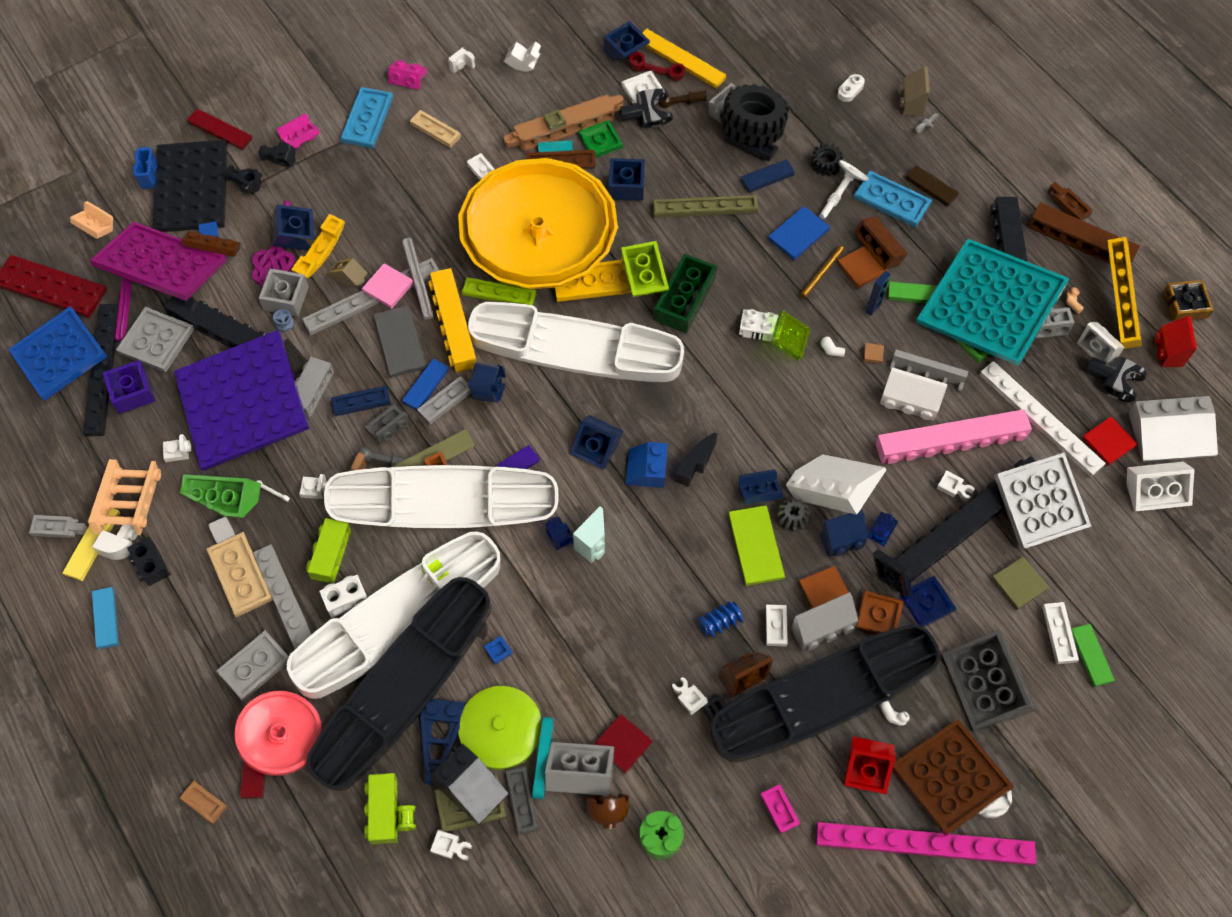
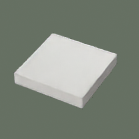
[621,71,663,104]

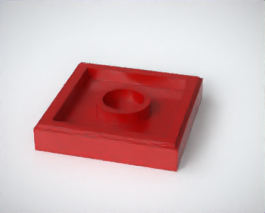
[1082,417,1138,466]

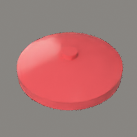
[235,691,322,776]

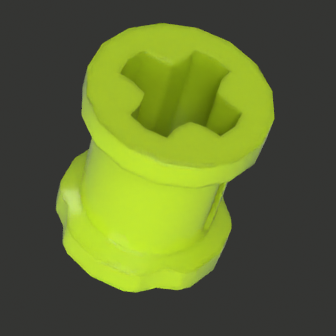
[396,805,416,831]

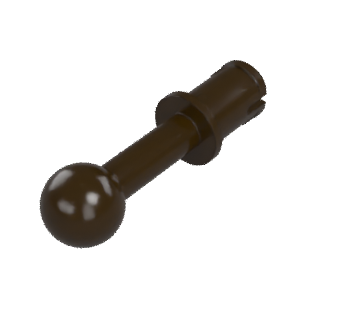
[659,90,707,108]

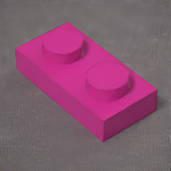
[760,784,800,834]

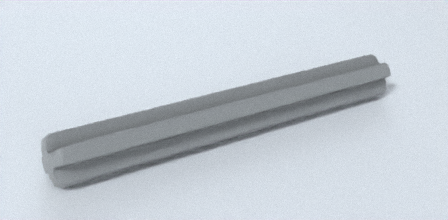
[402,238,433,320]

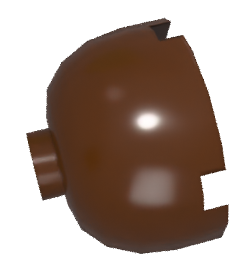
[586,793,630,829]

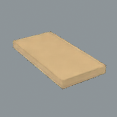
[206,532,273,617]

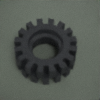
[811,143,843,176]

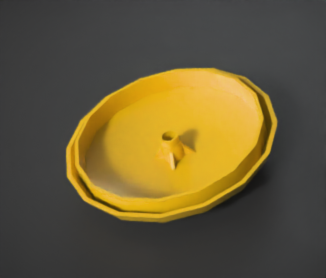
[458,158,618,290]

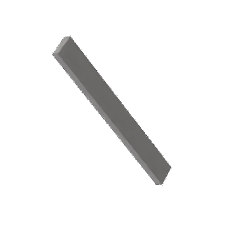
[302,258,440,336]

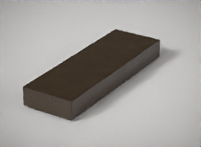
[906,165,959,207]

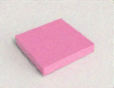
[362,264,413,309]

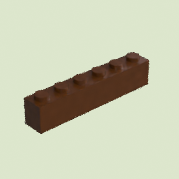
[1027,202,1140,264]

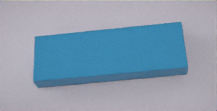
[92,587,119,650]

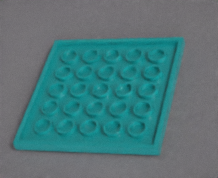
[917,239,1069,366]

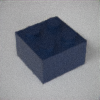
[609,158,645,200]
[272,204,314,250]

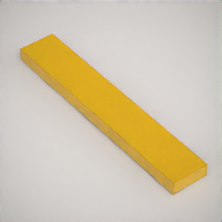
[643,29,726,89]

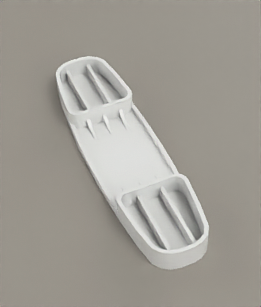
[468,302,684,382]
[324,465,559,528]
[287,532,500,699]

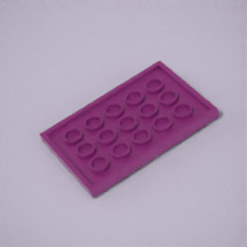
[90,222,227,301]

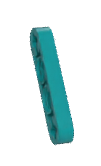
[533,717,554,800]

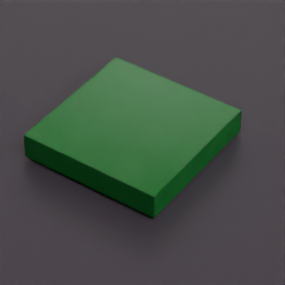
[578,120,623,158]

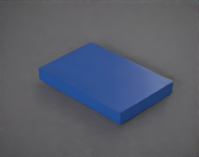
[768,206,830,260]

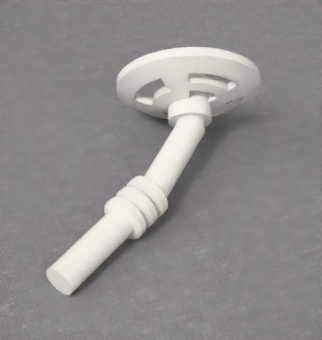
[819,160,869,219]

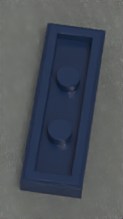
[741,159,795,193]
[866,270,891,316]
[331,386,391,417]

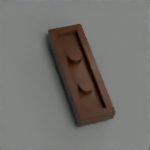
[182,231,241,257]

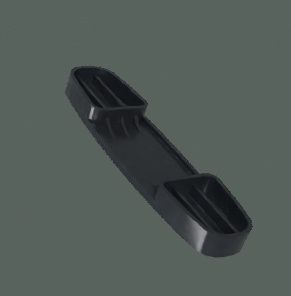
[306,577,492,791]
[710,624,940,763]

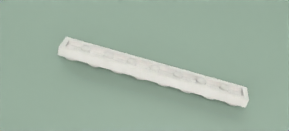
[979,361,1106,478]

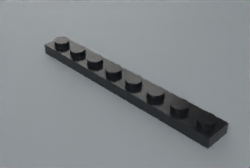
[83,304,118,437]

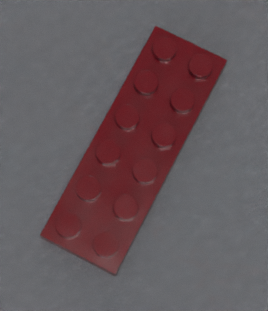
[0,255,107,318]

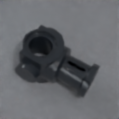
[259,142,296,167]
[224,165,262,195]

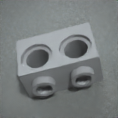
[1036,308,1074,338]

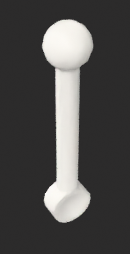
[256,480,290,502]

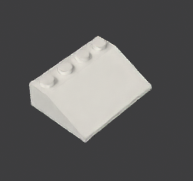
[786,454,886,515]

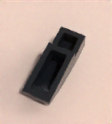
[675,432,718,487]

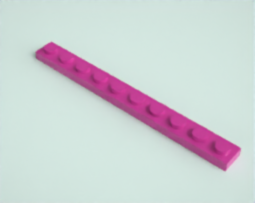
[816,822,1036,865]

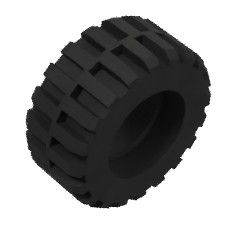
[721,84,789,147]

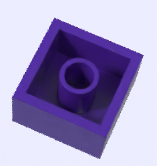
[103,360,156,414]

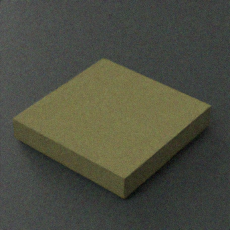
[991,556,1049,610]

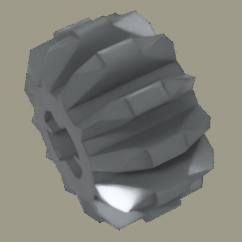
[777,497,811,532]

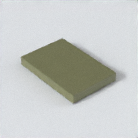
[434,775,506,833]

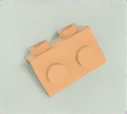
[70,201,113,239]

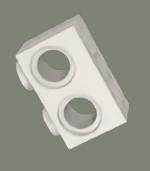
[320,575,367,618]

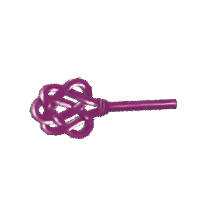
[252,201,296,288]

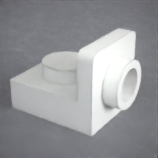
[448,48,475,73]
[163,434,191,462]
[299,474,328,499]

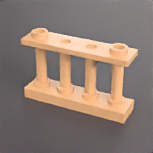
[88,459,161,535]

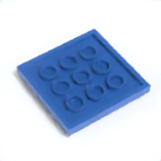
[8,306,108,401]

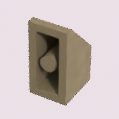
[326,258,367,287]

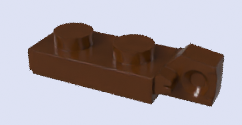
[1048,182,1093,220]

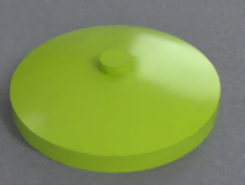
[458,686,542,770]

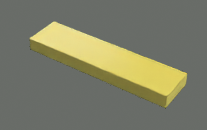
[63,508,120,582]

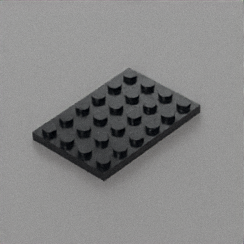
[152,140,228,232]

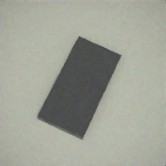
[374,305,426,378]

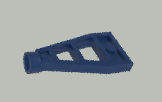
[421,699,466,785]

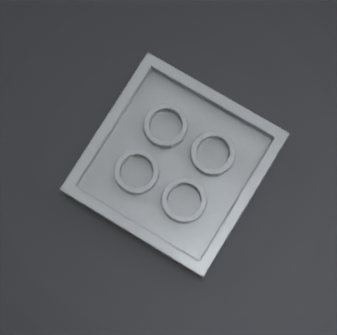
[116,307,194,373]

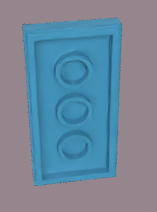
[340,87,393,149]
[853,171,932,228]

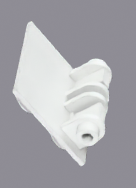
[739,309,779,342]

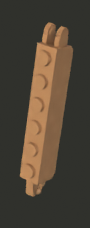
[503,94,624,151]

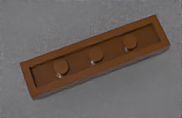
[526,150,596,169]

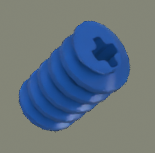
[697,601,744,638]

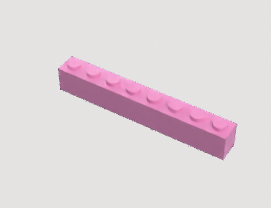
[875,409,1032,464]

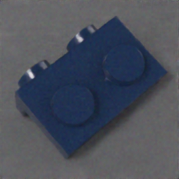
[739,469,783,505]

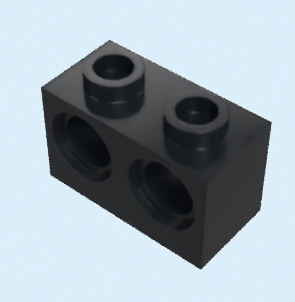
[127,536,171,586]

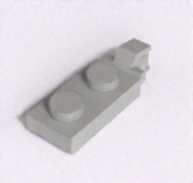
[29,515,88,538]

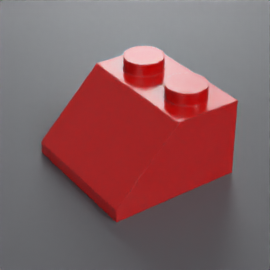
[1154,316,1197,367]
[844,736,896,794]

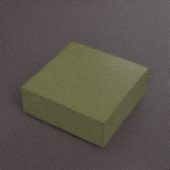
[543,109,566,131]

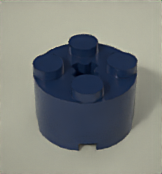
[468,362,506,403]

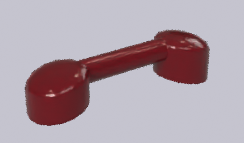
[629,51,685,81]

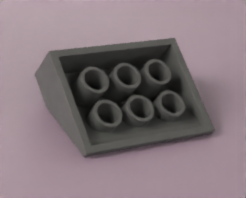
[942,630,1037,731]

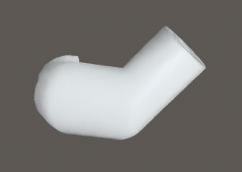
[821,337,845,357]
[879,701,910,726]

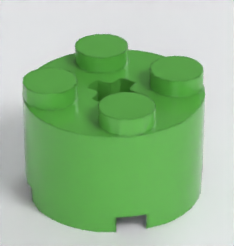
[639,811,683,860]

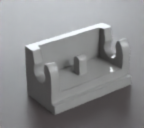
[708,83,735,123]

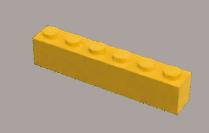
[1108,237,1142,349]
[428,268,476,373]

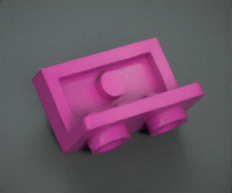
[388,60,427,89]
[277,113,320,149]

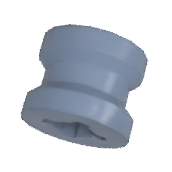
[273,309,294,332]

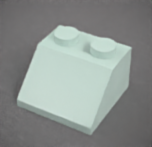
[573,506,605,563]

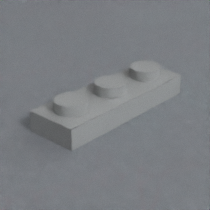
[417,376,472,425]

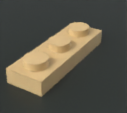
[410,110,461,148]

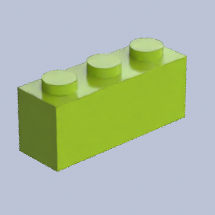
[306,518,351,584]
[365,773,398,845]

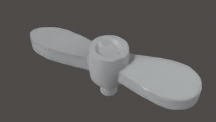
[915,113,939,133]

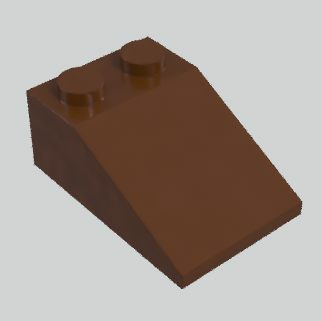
[719,652,773,698]

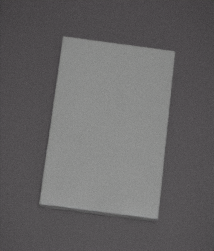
[216,630,289,701]

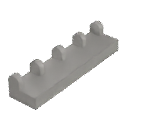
[890,350,969,391]

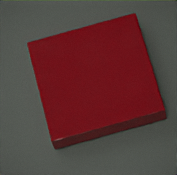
[594,714,653,774]

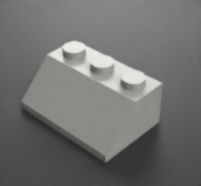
[791,593,858,651]
[545,742,614,796]

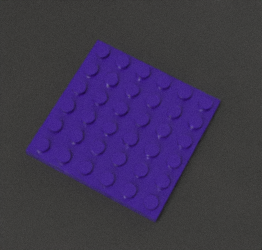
[174,330,310,471]

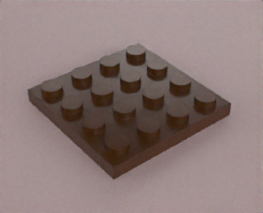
[893,719,1014,836]

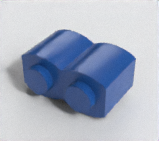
[133,147,157,189]

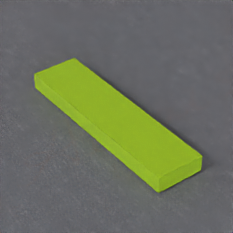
[462,277,536,306]

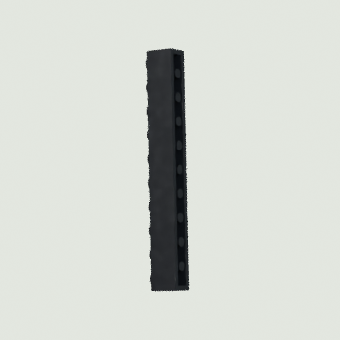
[893,456,1036,583]

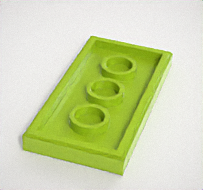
[728,505,785,586]

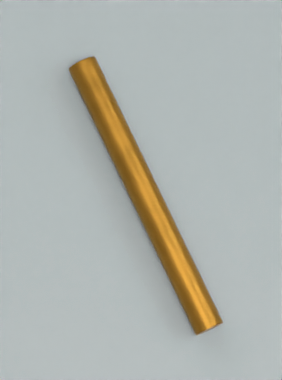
[800,245,845,299]

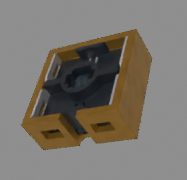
[1163,280,1214,321]

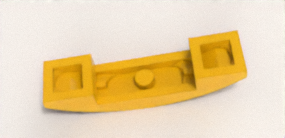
[291,214,345,278]

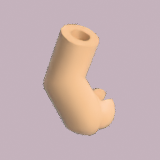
[1066,287,1084,314]

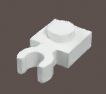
[937,471,975,501]
[672,677,708,715]
[431,830,472,860]

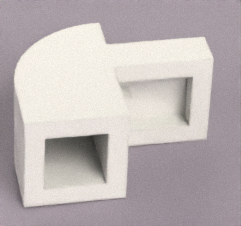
[504,42,541,72]
[92,525,137,560]

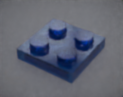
[899,575,956,627]

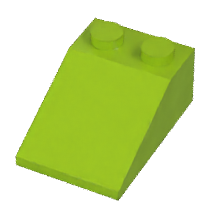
[621,241,669,297]

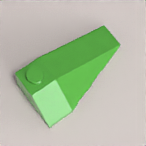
[180,474,261,518]

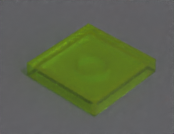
[770,310,811,360]

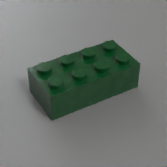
[654,253,717,333]

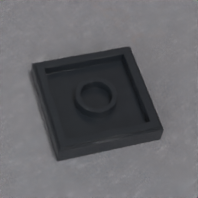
[873,549,913,598]

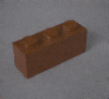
[854,216,908,270]

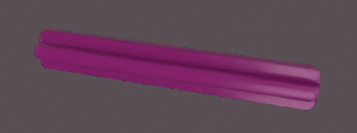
[114,278,132,343]

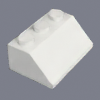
[880,368,948,421]
[1127,462,1194,511]

